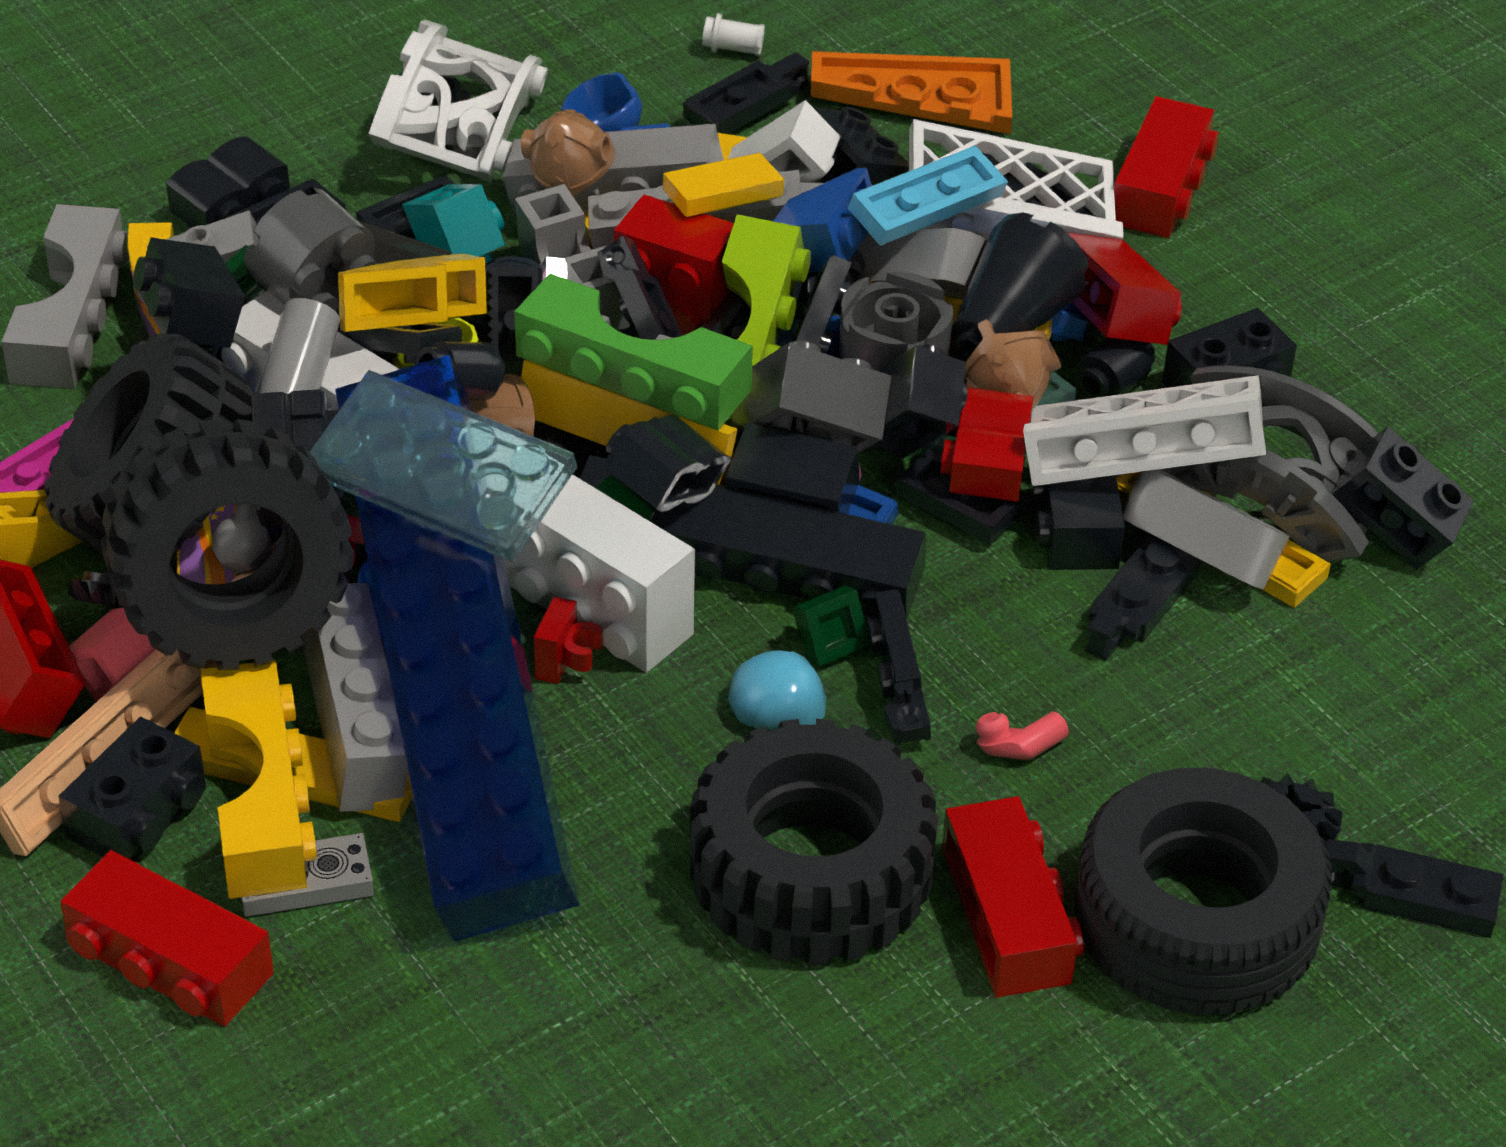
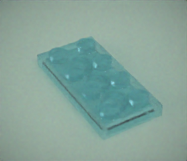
[310,370,578,562]

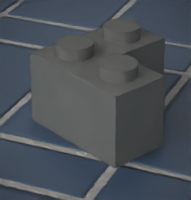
[731,341,891,453]

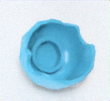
[728,651,826,731]

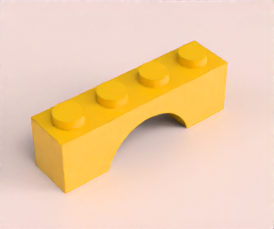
[200,660,317,899]

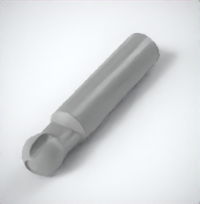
[212,298,340,573]

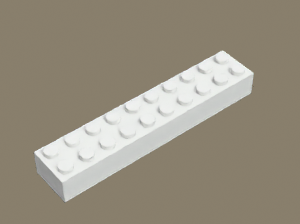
[221,291,695,673]

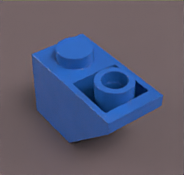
[773,168,872,272]

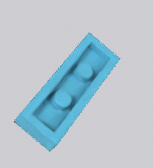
[848,145,1008,246]

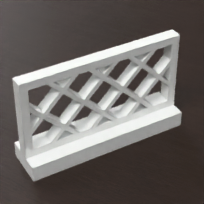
[909,119,1123,241]
[1023,375,1266,486]

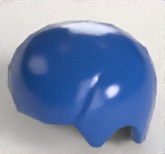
[561,73,643,132]

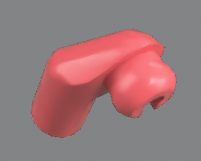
[975,711,1069,761]

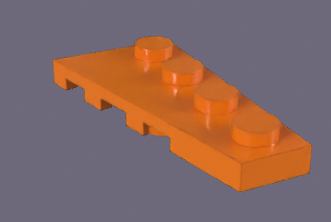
[810,51,1012,134]

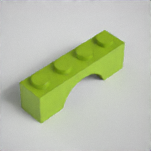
[722,214,811,444]

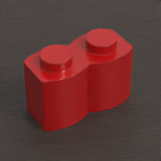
[940,387,1034,501]

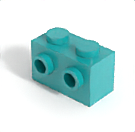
[402,184,505,264]

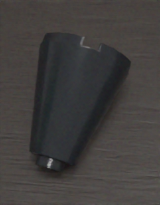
[952,212,1089,359]

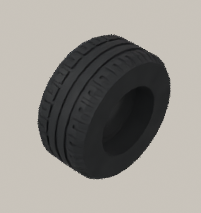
[1074,768,1333,1015]

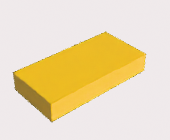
[663,152,785,217]

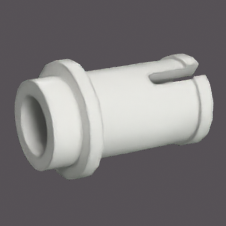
[702,13,765,57]

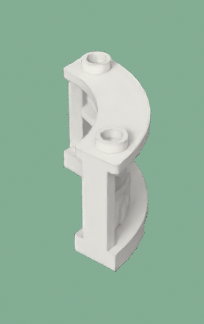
[369,20,548,182]

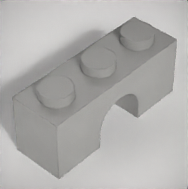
[515,184,630,330]

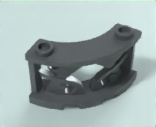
[1160,366,1378,562]

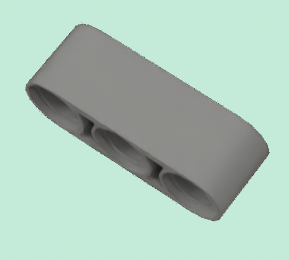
[857,228,987,298]
[1122,469,1290,589]

